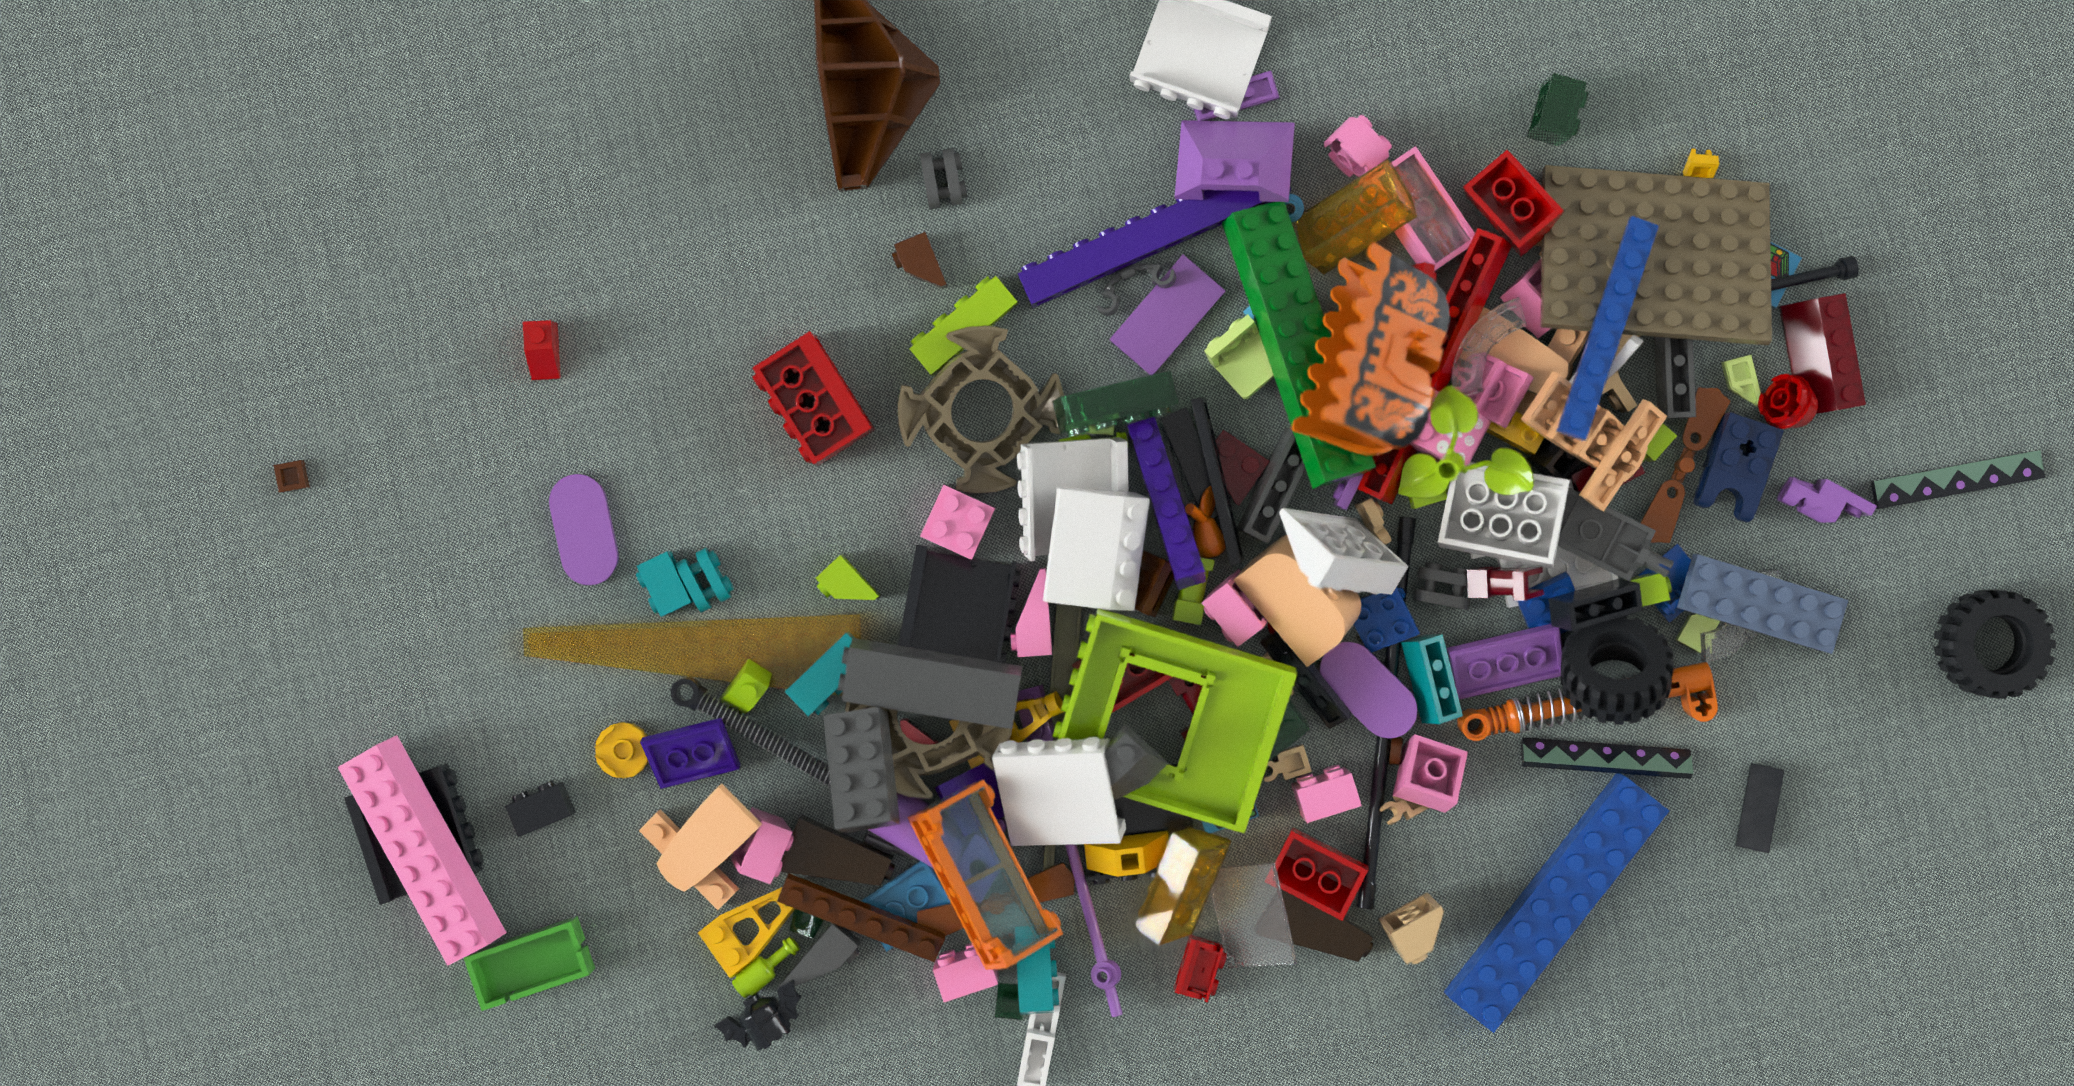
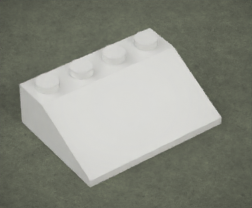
[1438,462,1570,569]
[1043,488,1150,611]
[1280,508,1408,595]

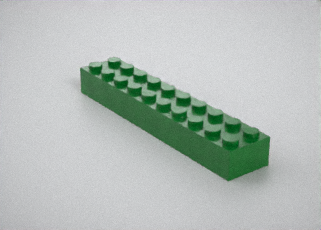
[1222,202,1376,489]

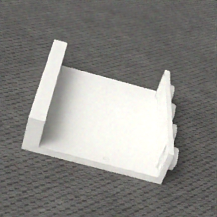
[1130,0,1272,119]
[1017,437,1128,561]
[992,737,1126,846]

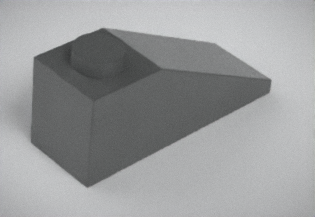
[778,923,860,988]

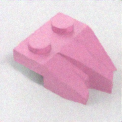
[1453,353,1534,428]

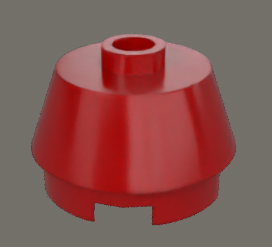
[1758,374,1818,429]

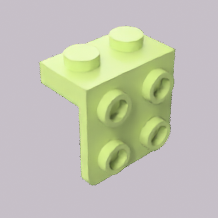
[1204,314,1274,399]

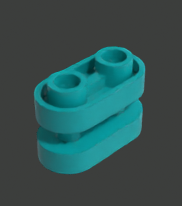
[675,547,734,613]

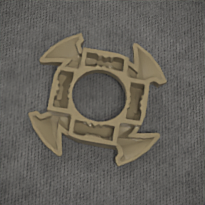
[897,325,1065,493]
[845,702,1012,799]

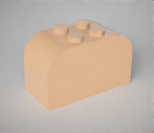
[1233,535,1361,667]

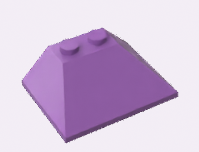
[1175,120,1295,202]

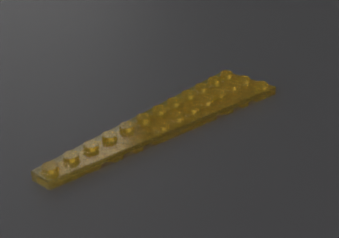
[523,614,862,696]

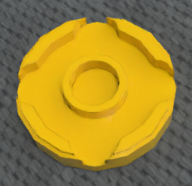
[595,722,648,778]

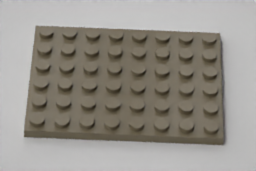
[1541,165,1772,345]

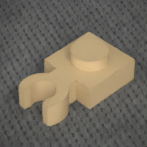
[1355,498,1392,545]
[1263,744,1312,782]
[1379,796,1429,825]

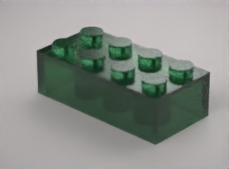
[1052,370,1179,437]

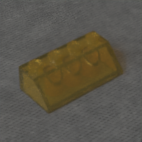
[1296,159,1417,275]
[1134,828,1232,946]

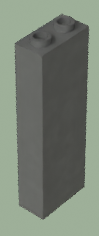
[838,638,1022,729]

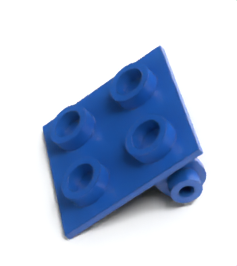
[1638,544,1691,623]
[1354,587,1420,652]

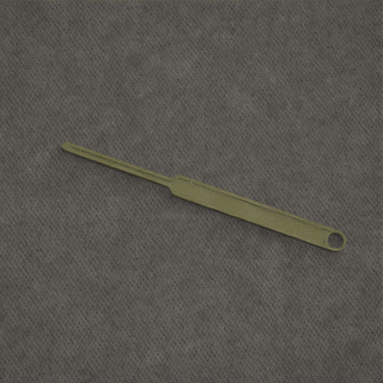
[1043,603,1082,870]

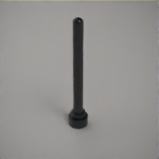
[1771,256,1859,291]

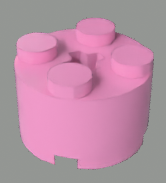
[1324,115,1392,183]

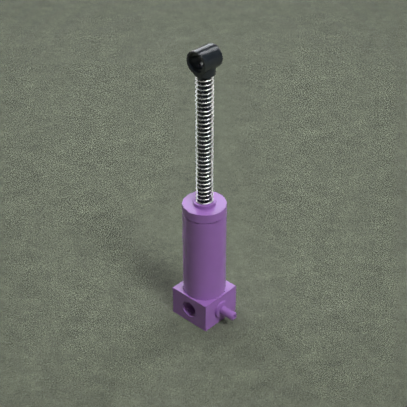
[670,677,1011,903]

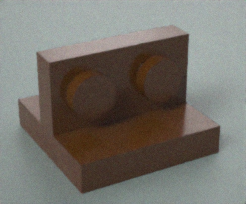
[1135,550,1174,617]

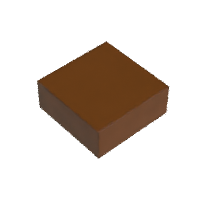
[273,460,310,493]

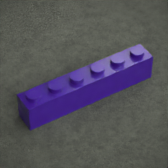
[1128,417,1206,590]

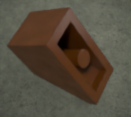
[891,232,948,289]

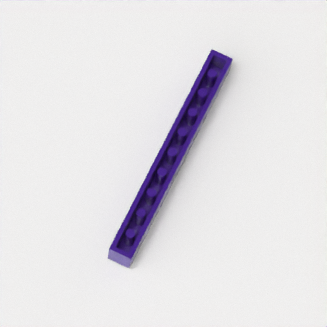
[1018,187,1291,309]

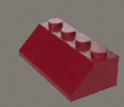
[1779,293,1866,414]

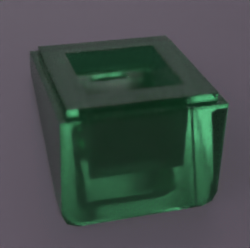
[995,983,1023,1020]

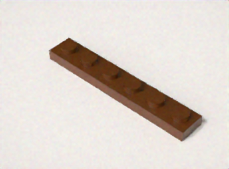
[777,873,946,963]

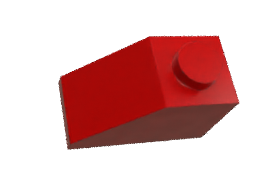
[522,320,561,380]

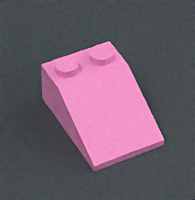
[1011,568,1052,657]

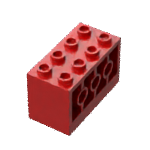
[752,331,875,466]

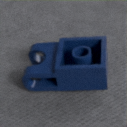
[1693,412,1784,523]

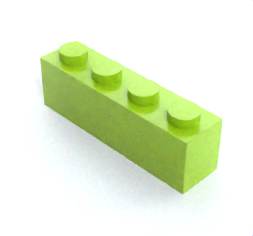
[909,276,1018,376]

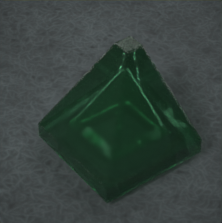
[789,909,824,938]

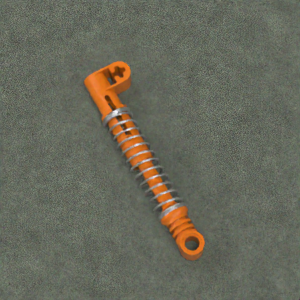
[1457,662,1718,741]

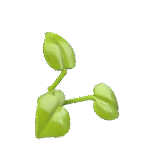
[1398,386,1534,498]

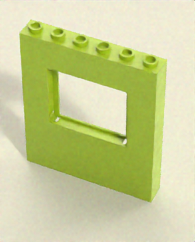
[1052,609,1297,834]

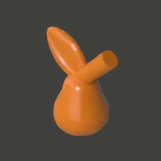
[1185,486,1226,558]

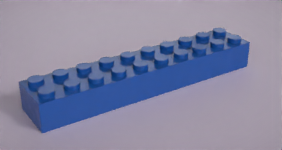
[1444,773,1669,1033]

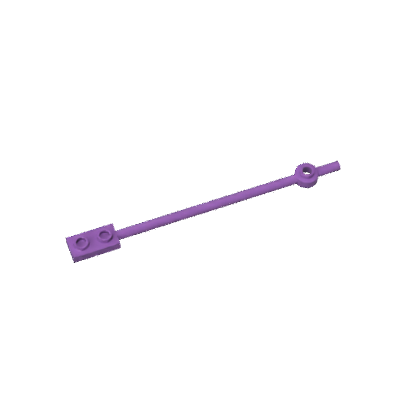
[1017,684,1123,1017]

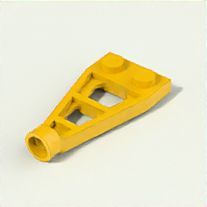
[949,691,1064,769]
[698,887,795,978]

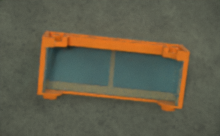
[907,780,1063,970]

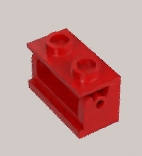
[1174,934,1227,1003]

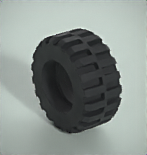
[1934,590,2056,699]
[1560,615,1674,725]

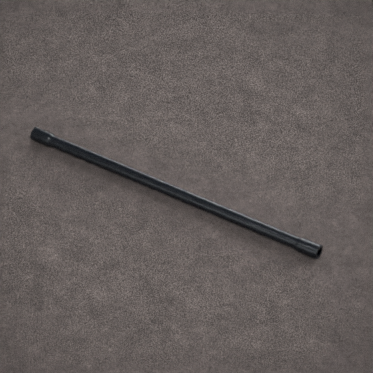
[1357,516,1416,909]

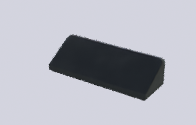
[1735,763,1784,853]

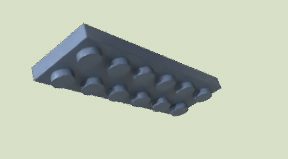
[1677,554,1848,654]

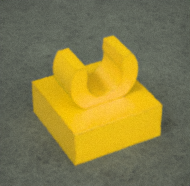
[1683,148,1719,178]

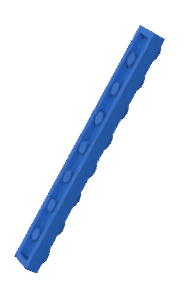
[1556,216,1659,441]

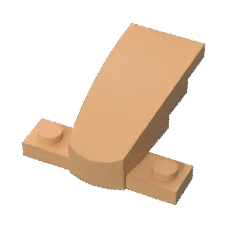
[1460,307,1590,415]
[1521,372,1667,512]
[639,784,762,910]

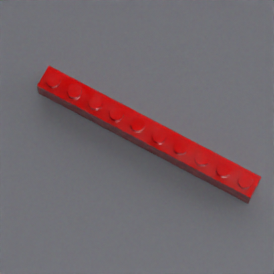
[1357,228,1512,504]

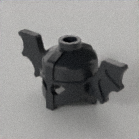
[714,980,801,1051]

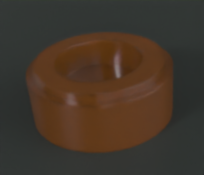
[1389,737,1403,765]

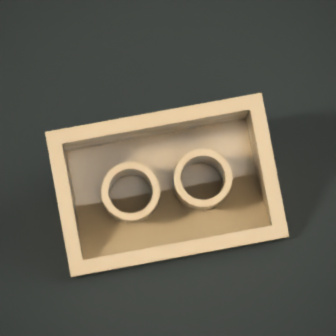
[1378,893,1444,964]

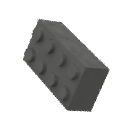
[823,707,900,833]

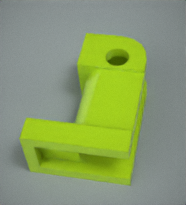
[1172,557,1215,625]

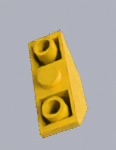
[1084,831,1170,877]

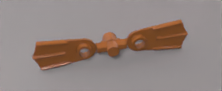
[1640,387,1731,543]
[917,862,1075,936]

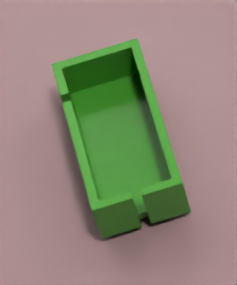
[464,916,595,1011]

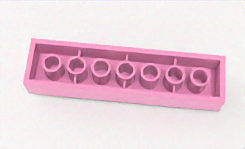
[338,735,507,966]

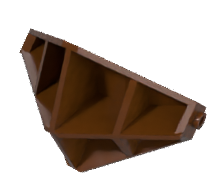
[814,0,940,192]

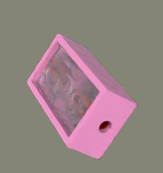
[1362,146,1475,271]

